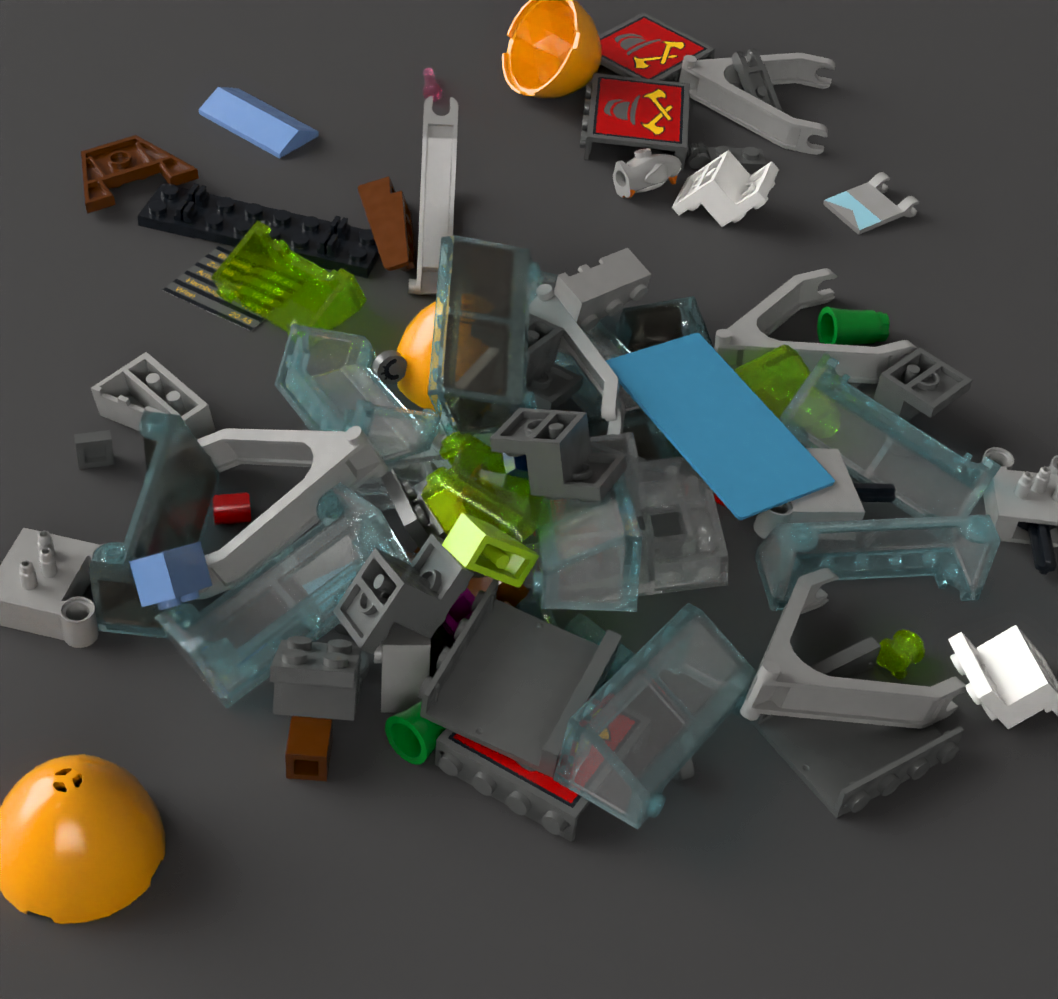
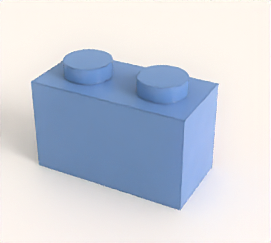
[129,542,213,610]

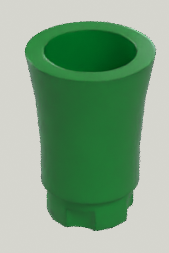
[817,307,890,345]
[385,700,446,765]

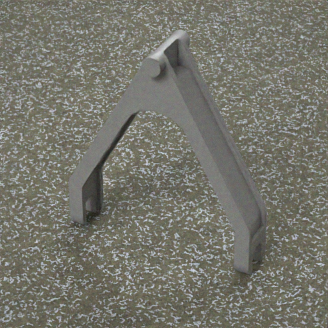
[679,53,835,155]
[408,96,459,296]
[714,268,918,384]
[439,284,625,451]
[184,426,388,599]
[740,568,967,729]

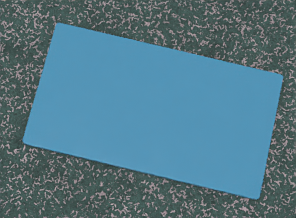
[606,333,835,520]

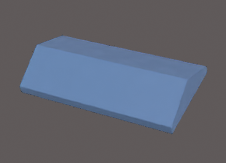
[199,87,319,159]

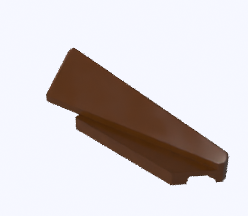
[358,176,417,271]

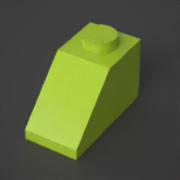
[442,512,539,588]

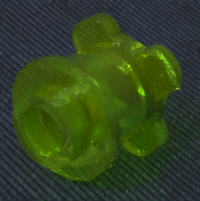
[876,629,925,680]

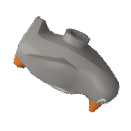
[613,148,682,198]

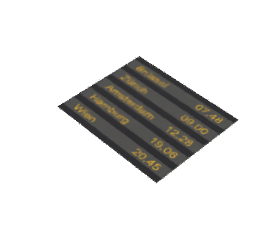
[163,246,305,331]

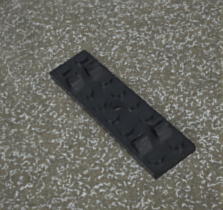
[138,183,380,278]

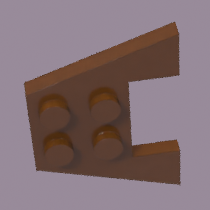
[81,135,199,214]

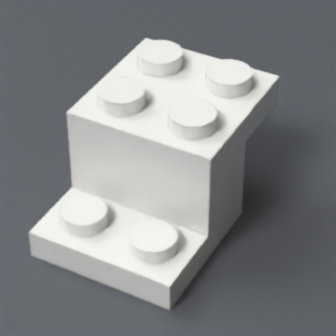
[672,150,779,227]
[948,625,1058,729]

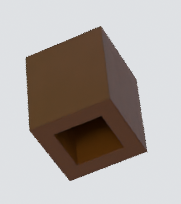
[285,716,333,782]

